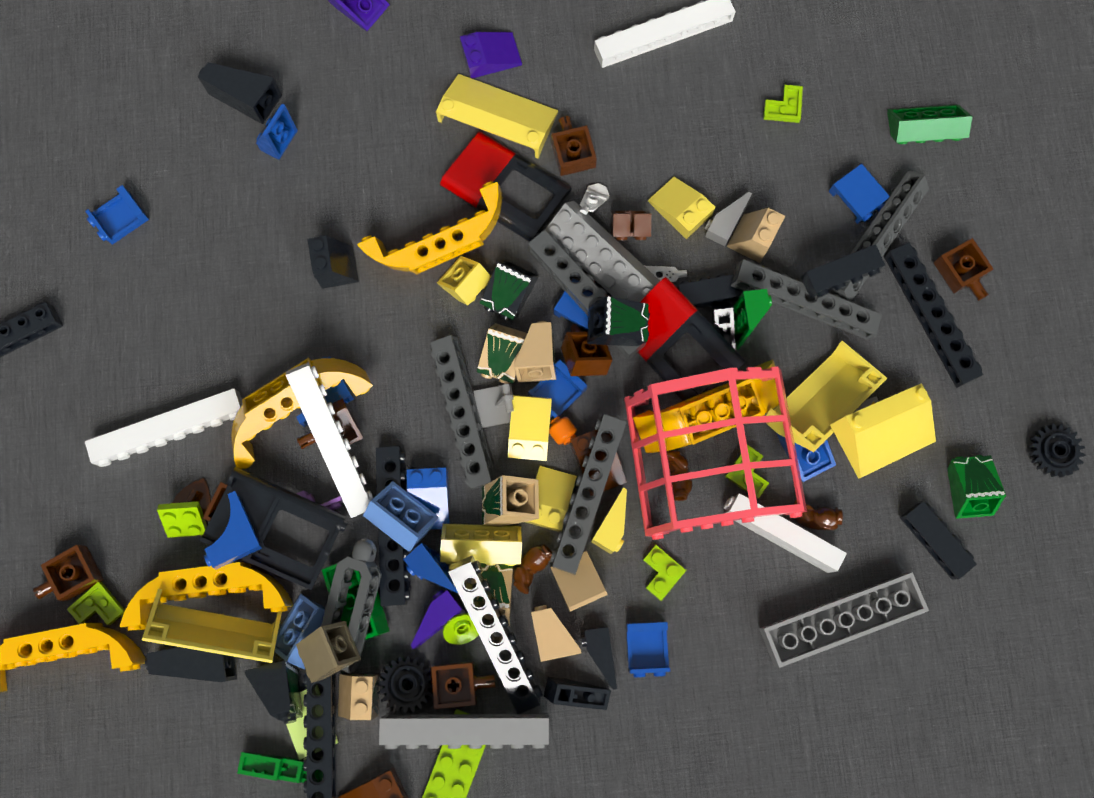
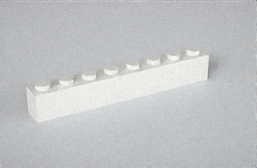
[594,0,736,68]
[286,362,374,518]
[85,388,243,467]

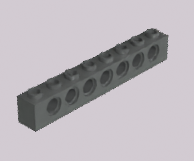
[830,171,929,301]
[528,230,646,360]
[731,259,882,340]
[430,335,497,490]
[550,414,626,575]

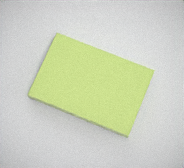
[286,685,339,760]

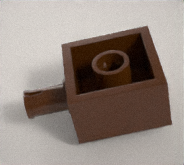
[551,116,597,176]
[934,238,994,301]
[561,324,613,376]
[297,398,363,450]
[33,545,104,601]
[431,662,495,709]

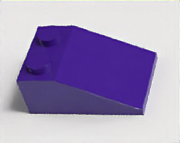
[328,0,390,31]
[460,32,522,79]
[411,590,465,649]

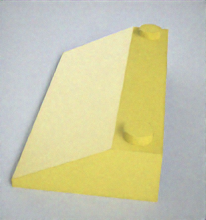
[436,74,558,159]
[766,341,887,452]
[830,383,936,479]
[142,589,282,663]

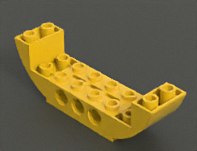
[357,181,502,275]
[231,358,373,469]
[632,360,779,453]
[120,562,294,631]
[0,623,146,692]

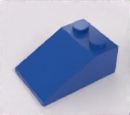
[256,104,298,160]
[777,433,836,482]
[407,468,450,530]
[404,543,459,594]

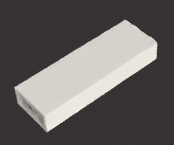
[723,493,847,573]

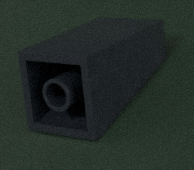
[198,62,282,124]
[145,647,237,682]

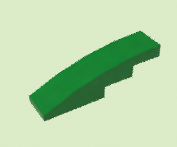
[237,752,324,783]

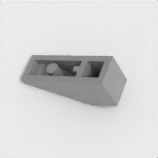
[705,192,752,246]

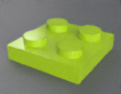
[157,501,207,538]

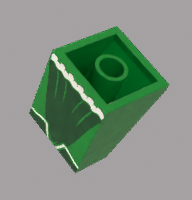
[947,455,1006,519]

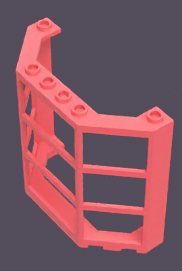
[624,366,807,540]

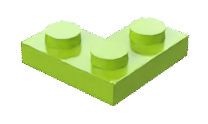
[763,85,803,123]
[725,445,769,499]
[643,545,686,601]
[67,582,125,625]

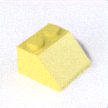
[437,256,491,305]

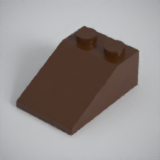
[570,430,627,496]
[338,767,408,798]

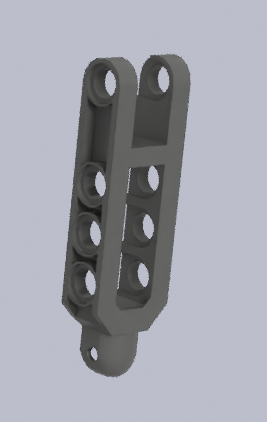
[321,539,382,674]

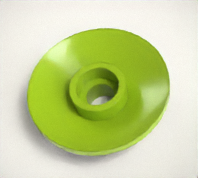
[443,613,479,645]

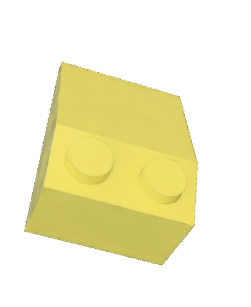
[648,177,715,239]
[508,395,552,461]
[526,466,577,532]
[591,488,627,554]

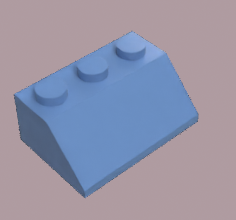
[363,481,439,552]
[274,594,326,670]

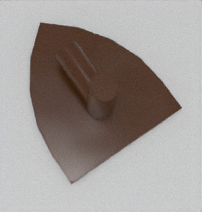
[172,478,211,521]

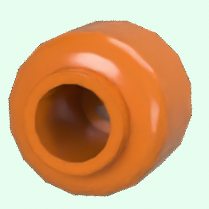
[549,416,577,445]

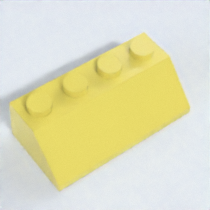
[440,524,522,566]

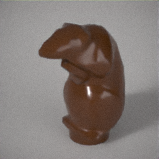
[667,450,693,501]
[793,498,843,531]
[513,544,553,594]

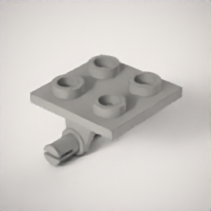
[474,384,514,428]

